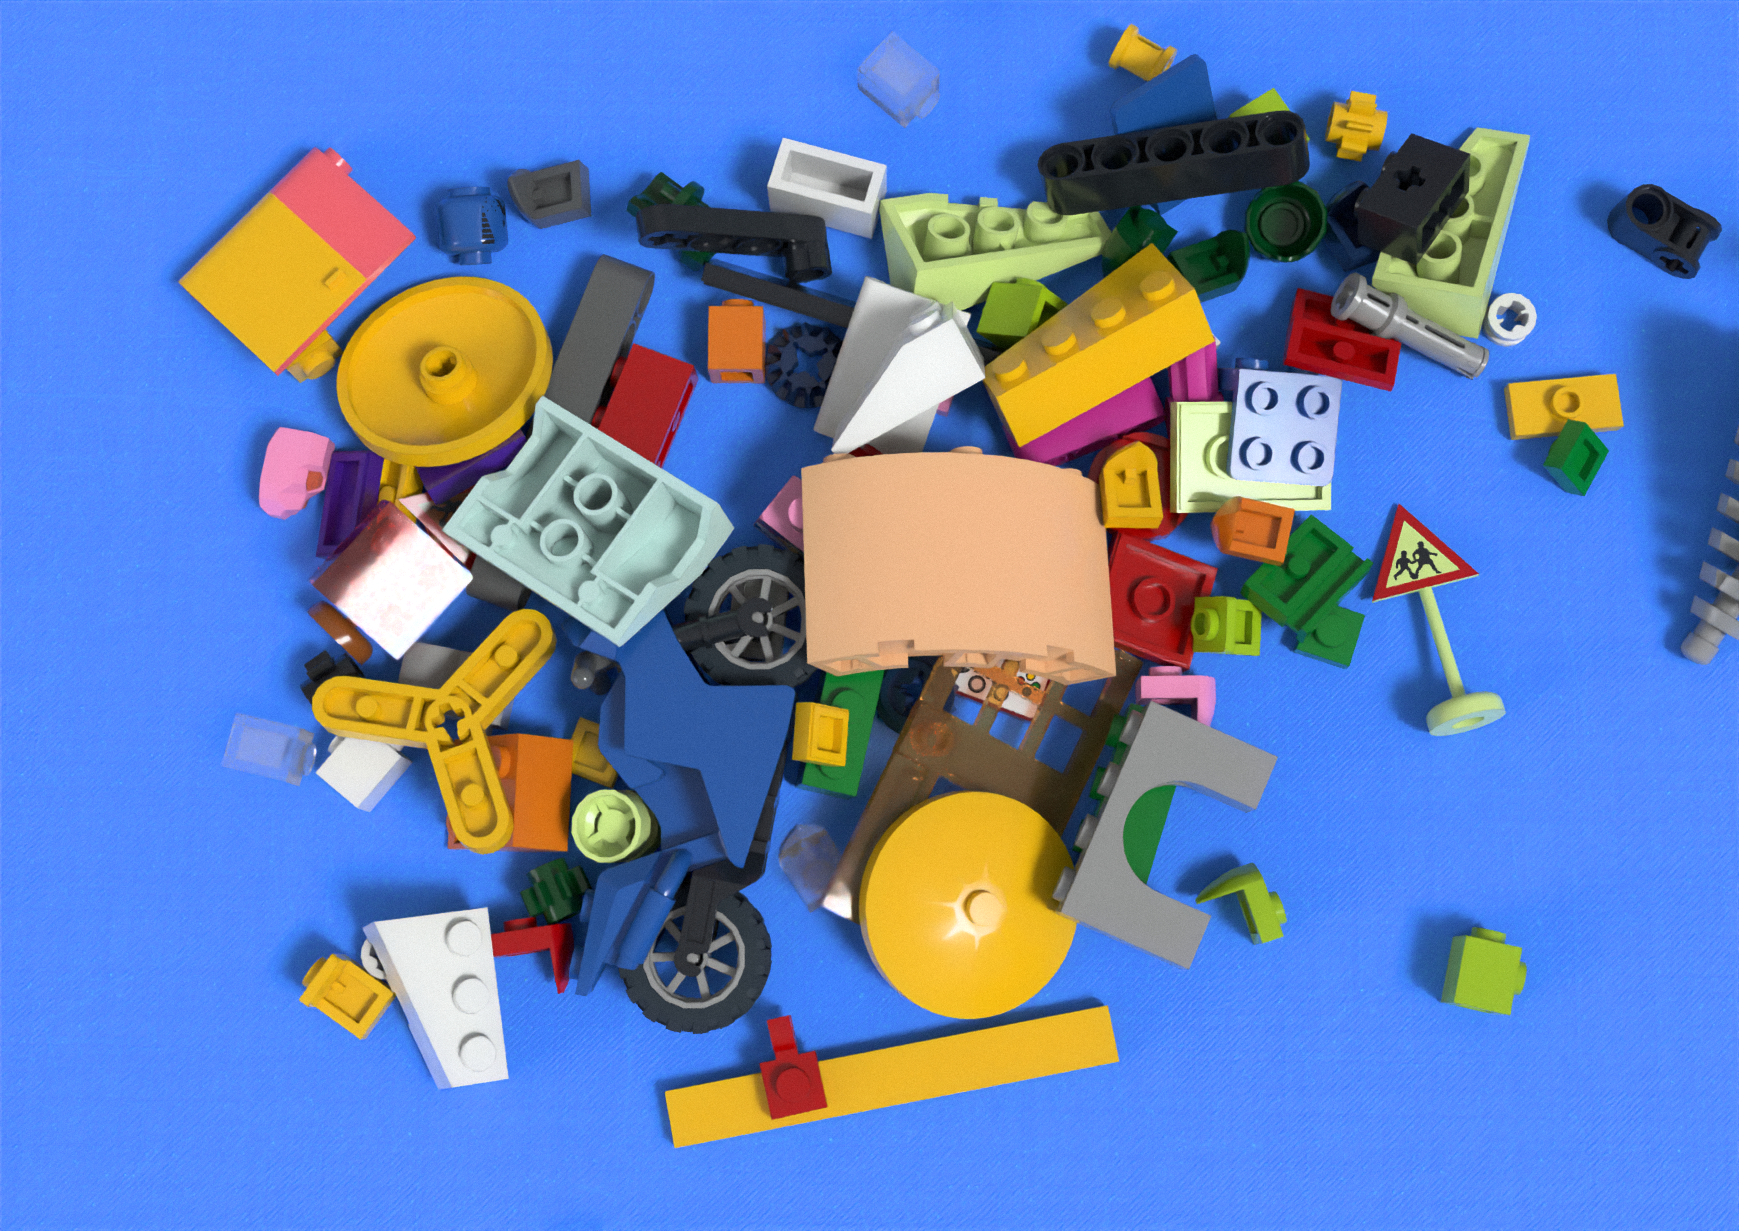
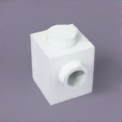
[315,736,413,813]

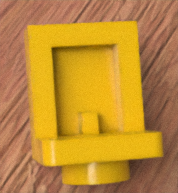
[299,953,396,1040]

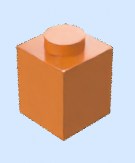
[708,299,766,383]

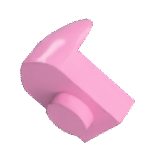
[1135,666,1216,727]

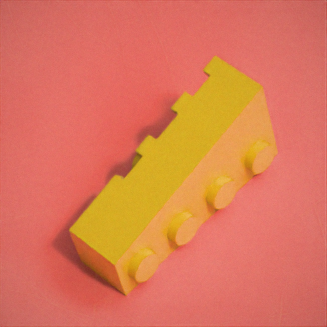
[982,243,1215,448]

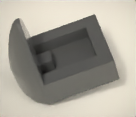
[507,160,592,229]

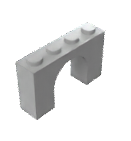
[1052,701,1278,970]

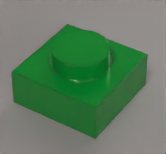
[1543,419,1609,496]
[1293,606,1365,669]

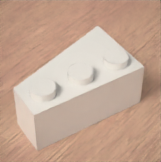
[362,907,509,1089]

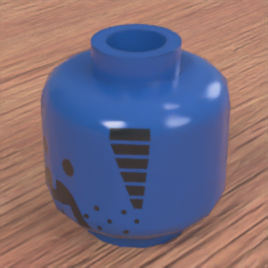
[436,186,508,266]

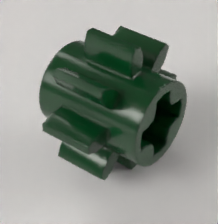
[519,857,592,925]

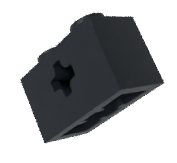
[1353,133,1471,265]

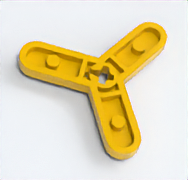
[312,609,557,855]

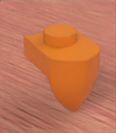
[1210,496,1295,566]

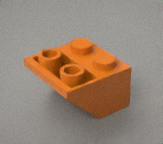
[446,733,574,853]

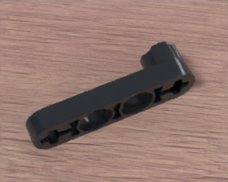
[635,204,832,283]

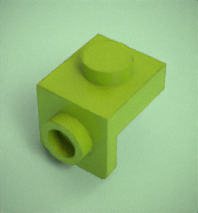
[1191,596,1262,656]

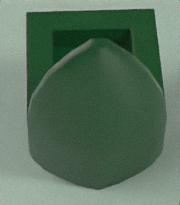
[1101,206,1178,278]
[1167,229,1250,303]

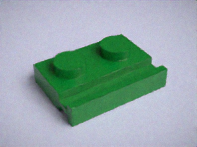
[1240,514,1374,643]

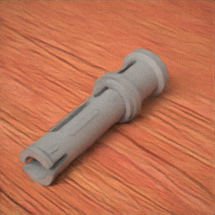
[1330,272,1489,380]

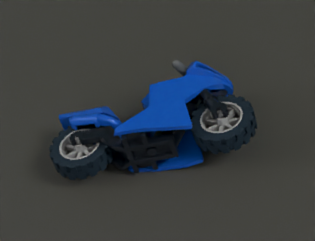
[561,544,817,1034]

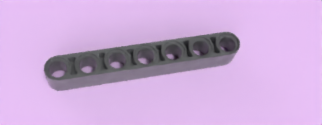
[466,254,655,612]

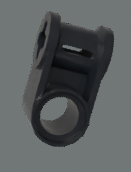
[1607,184,1722,279]

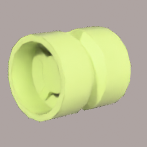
[571,790,661,863]

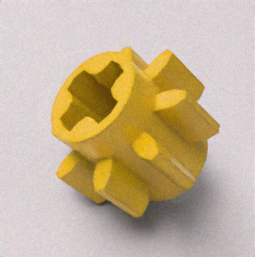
[1325,91,1388,162]

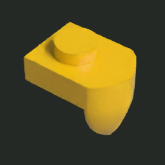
[1099,441,1163,528]

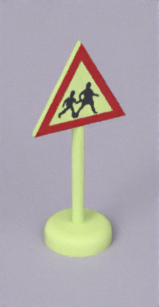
[1372,503,1506,736]

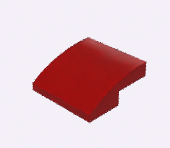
[1283,288,1401,392]

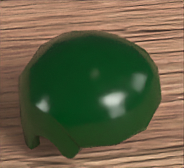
[1244,181,1328,263]

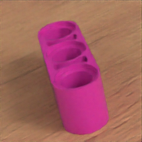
[1002,377,1168,467]

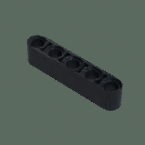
[1037,111,1310,215]

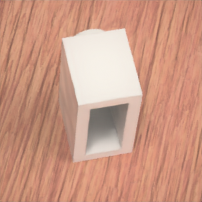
[767,138,887,239]

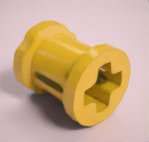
[1108,24,1178,82]

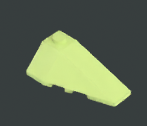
[1372,127,1530,339]
[879,193,1111,311]

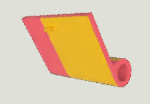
[178,147,416,376]

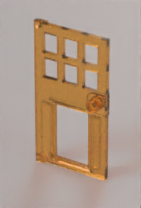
[818,650,1144,925]

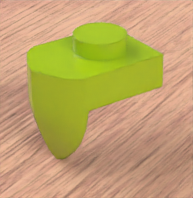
[1195,862,1287,945]

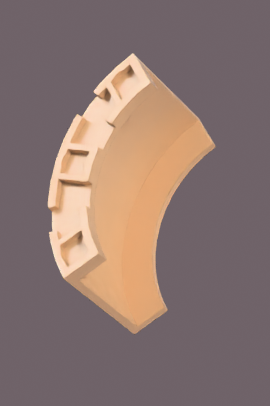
[801,446,1116,685]

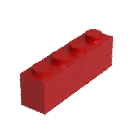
[591,343,698,468]

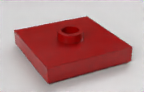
[1107,531,1218,673]

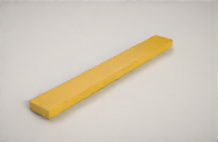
[665,1005,1119,1148]

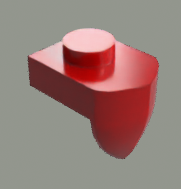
[491,917,574,994]

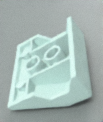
[442,396,734,647]

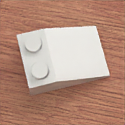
[831,300,985,454]

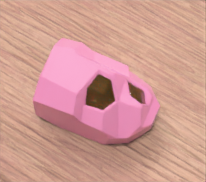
[259,427,335,520]

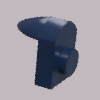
[1323,181,1381,272]

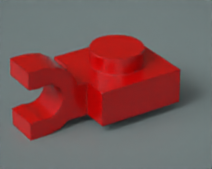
[759,1015,828,1120]

